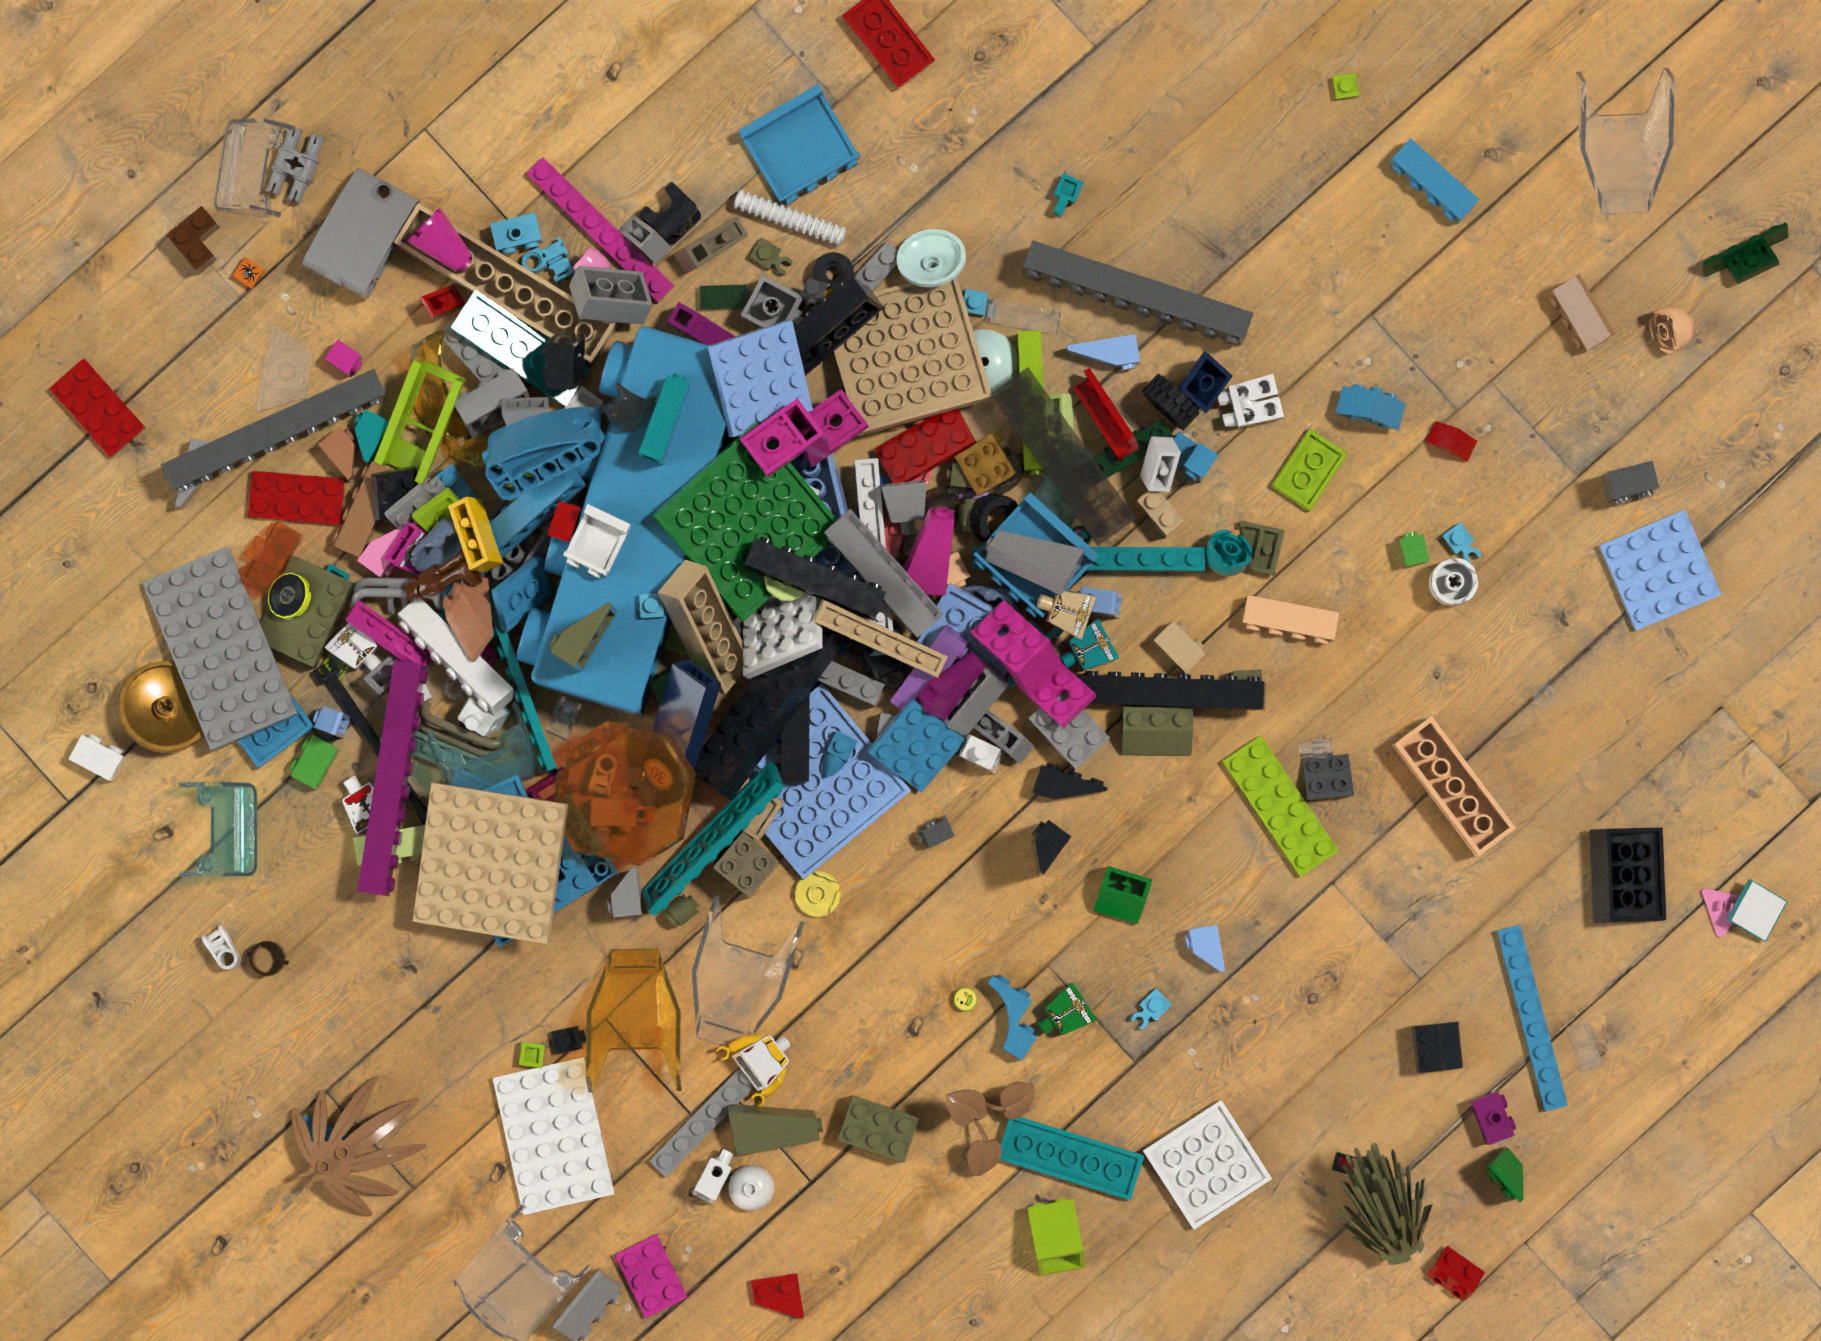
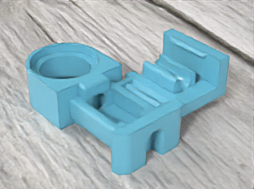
[522,237,574,285]

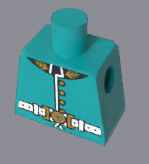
[1060,619,1119,671]

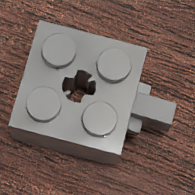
[740,275,804,329]

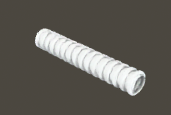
[734,189,846,246]

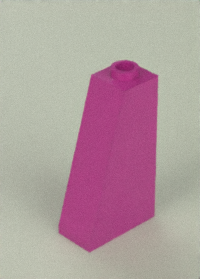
[903,507,954,595]

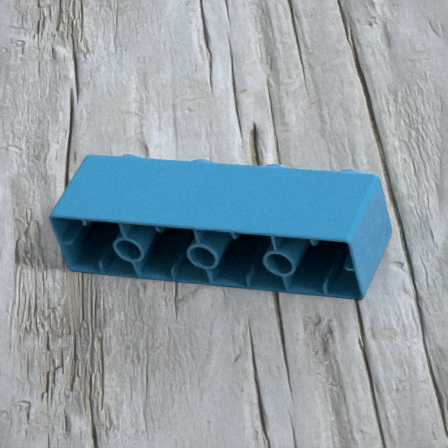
[517,326,729,717]

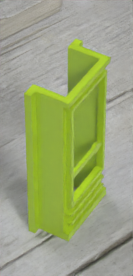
[374,360,466,485]

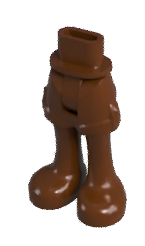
[405,549,483,601]

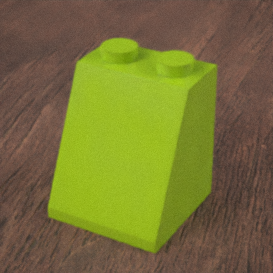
[1027,1198,1086,1276]

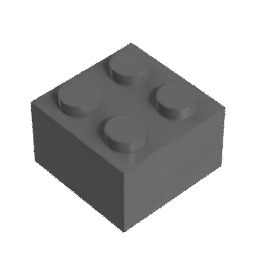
[1601,461,1659,505]

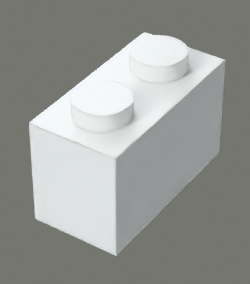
[1140,436,1181,492]
[69,733,126,782]

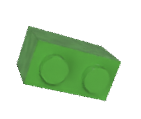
[290,735,340,790]

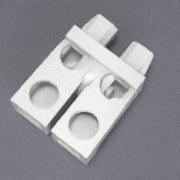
[1217,374,1284,429]

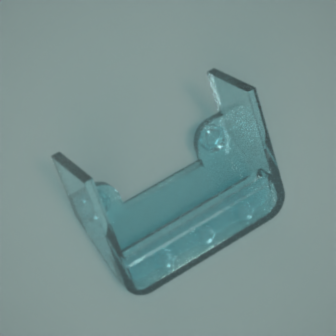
[428,701,537,790]
[179,782,257,877]

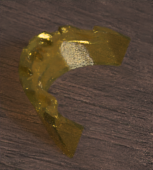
[406,329,488,468]

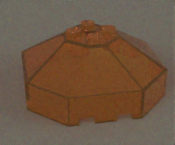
[554,720,697,866]

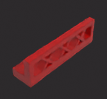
[1073,367,1139,460]

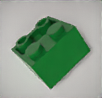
[1093,866,1153,924]

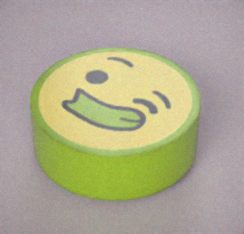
[954,988,977,1011]

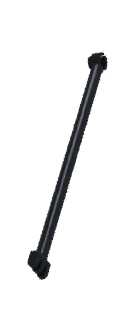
[313,659,428,825]

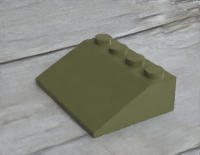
[261,555,356,668]
[549,603,618,672]

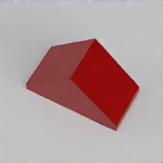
[420,284,465,322]
[1426,421,1477,462]
[548,501,582,542]

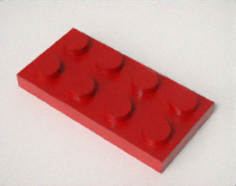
[842,0,935,89]
[49,358,146,458]
[875,408,977,483]
[248,471,346,525]

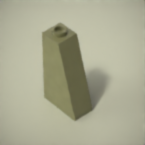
[728,1104,823,1156]

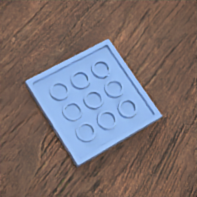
[708,320,813,437]
[1599,510,1722,631]
[909,583,1009,677]

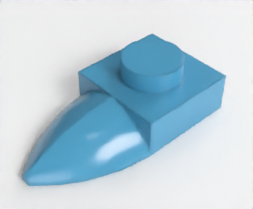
[823,730,858,778]

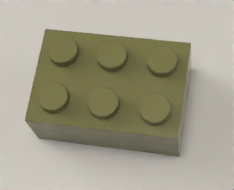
[838,1095,919,1163]

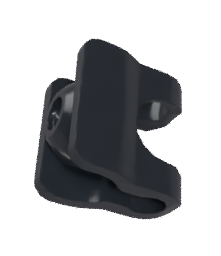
[639,182,702,246]

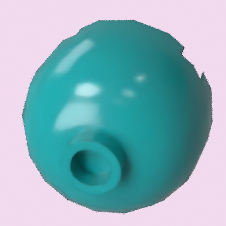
[1205,530,1252,577]

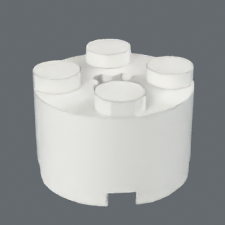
[1429,558,1478,606]

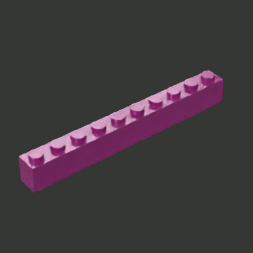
[357,660,428,897]

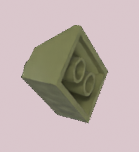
[1122,707,1193,755]

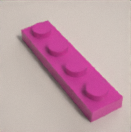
[345,600,431,667]

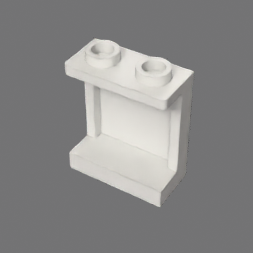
[563,504,632,578]

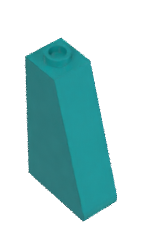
[639,373,690,465]

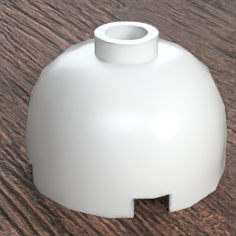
[728,1164,775,1212]

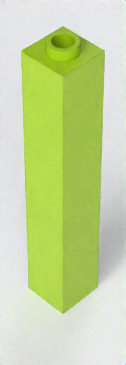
[1017,330,1048,476]

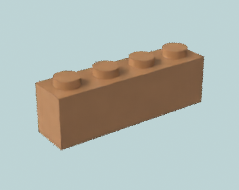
[333,462,390,558]

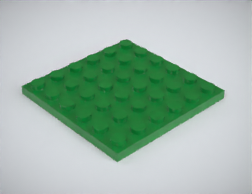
[652,422,837,622]

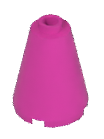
[407,207,472,271]

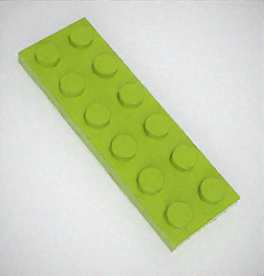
[1222,736,1339,877]

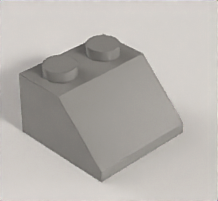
[607,868,644,918]

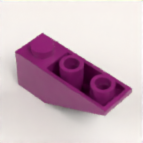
[667,302,736,345]

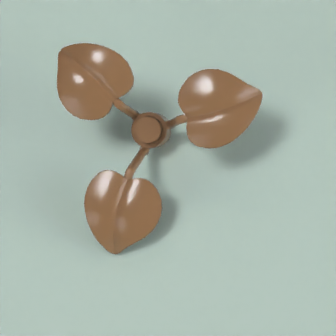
[946,1082,1035,1176]

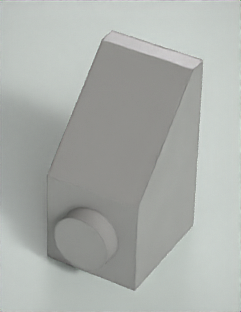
[619,215,671,264]

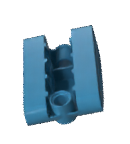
[482,407,605,500]

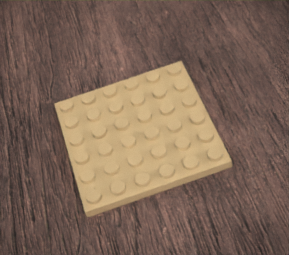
[834,277,993,436]
[413,782,568,944]

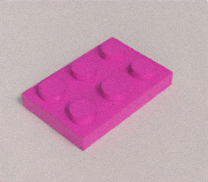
[615,1234,688,1318]

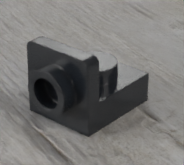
[551,1026,587,1054]

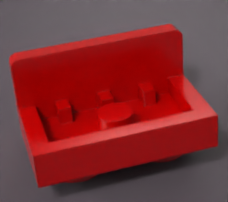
[1427,1246,1485,1301]

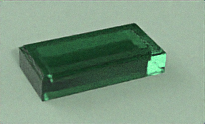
[700,284,747,310]

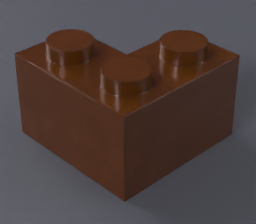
[166,206,220,274]

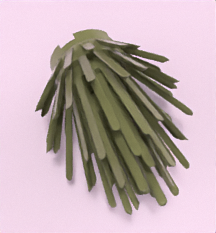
[1334,1143,1433,1265]

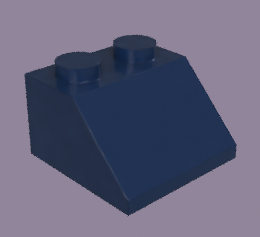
[1178,351,1233,413]

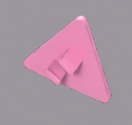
[1702,889,1739,937]

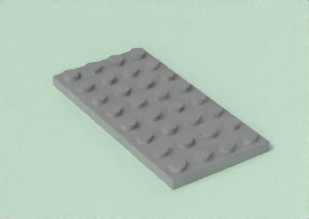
[142,546,298,752]

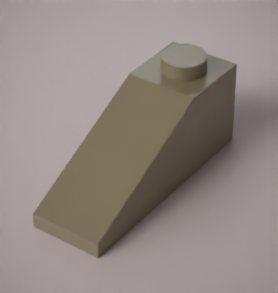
[673,216,748,274]

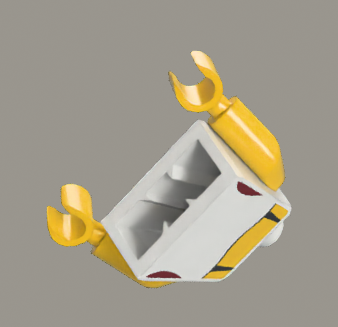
[716,1034,790,1106]

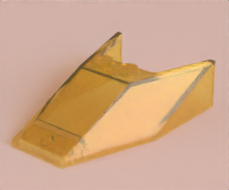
[586,948,682,1093]

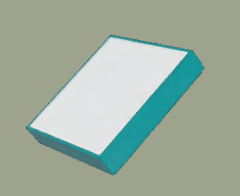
[1726,879,1788,942]

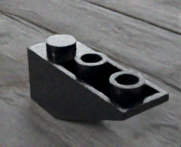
[1032,763,1108,800]

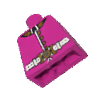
[384,522,426,575]

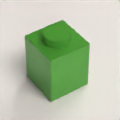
[1398,531,1429,568]

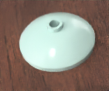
[897,229,966,287]
[973,329,1019,398]

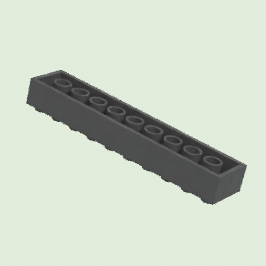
[1022,240,1253,347]

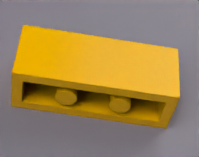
[448,497,503,573]

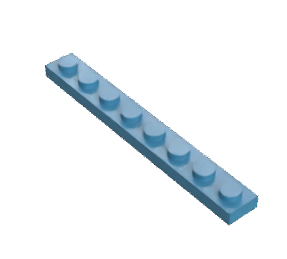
[1497,925,1568,1112]

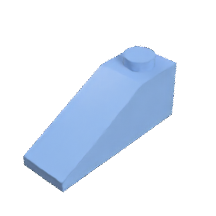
[1066,334,1140,371]
[313,706,351,738]

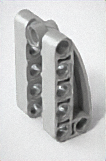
[302,168,420,299]

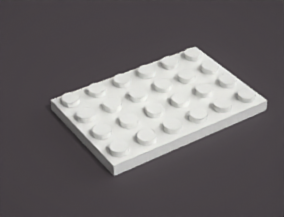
[493,1057,615,1215]

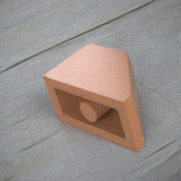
[318,427,357,482]

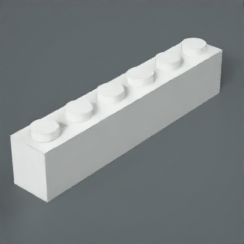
[398,598,515,715]

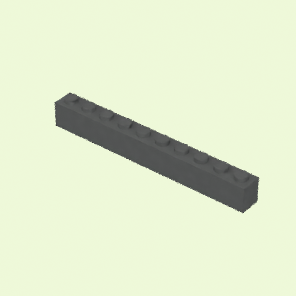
[161,369,386,493]

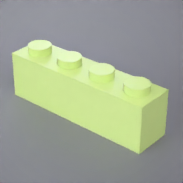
[353,825,426,866]

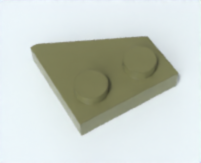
[1240,521,1285,576]

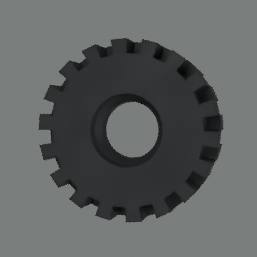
[1142,374,1200,431]

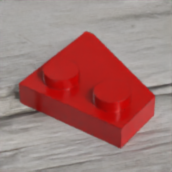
[751,1273,804,1319]

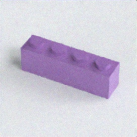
[890,624,969,710]

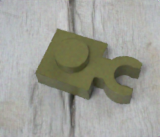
[749,238,793,275]

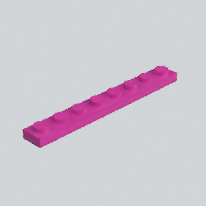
[527,157,674,303]

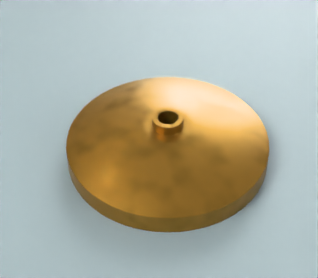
[118,661,204,753]

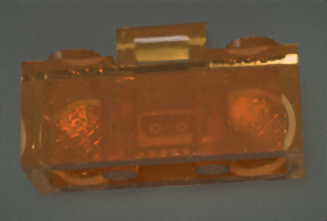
[241,520,304,595]

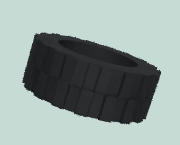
[969,493,1018,543]

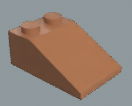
[442,577,493,662]

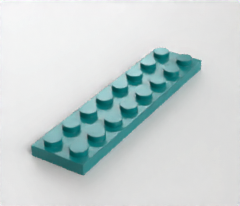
[489,593,557,774]
[642,761,784,916]

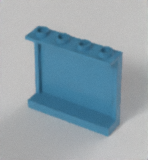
[738,84,860,205]
[973,493,1099,618]

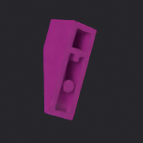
[916,652,986,720]

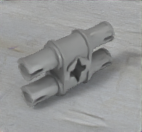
[265,126,325,204]

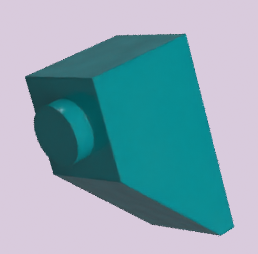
[354,409,389,464]

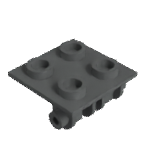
[1302,754,1354,801]

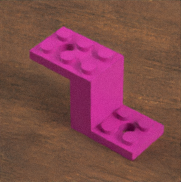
[740,389,869,477]
[971,600,1097,729]

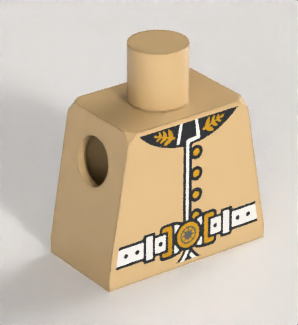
[1036,591,1096,639]

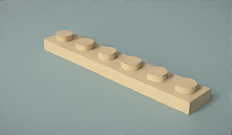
[813,599,948,678]

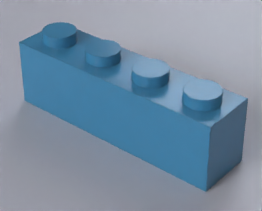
[1390,138,1480,224]

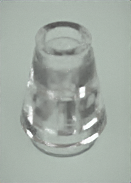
[1298,735,1333,758]

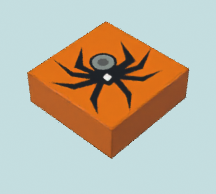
[232,257,265,289]

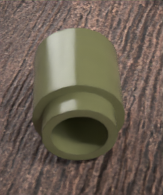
[958,499,977,532]
[664,894,699,928]

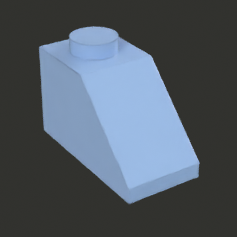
[1185,925,1225,972]

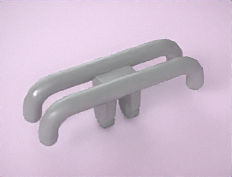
[351,578,444,613]

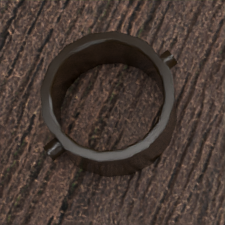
[247,941,289,976]

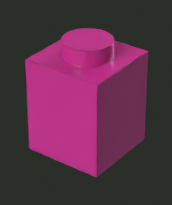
[325,340,363,377]

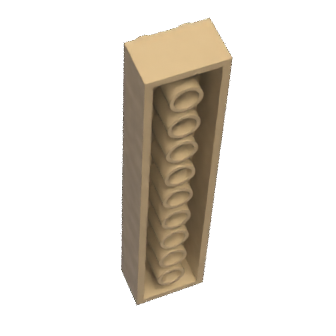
[394,203,617,366]

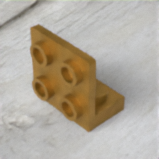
[955,431,1016,496]

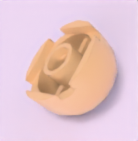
[1649,306,1693,354]

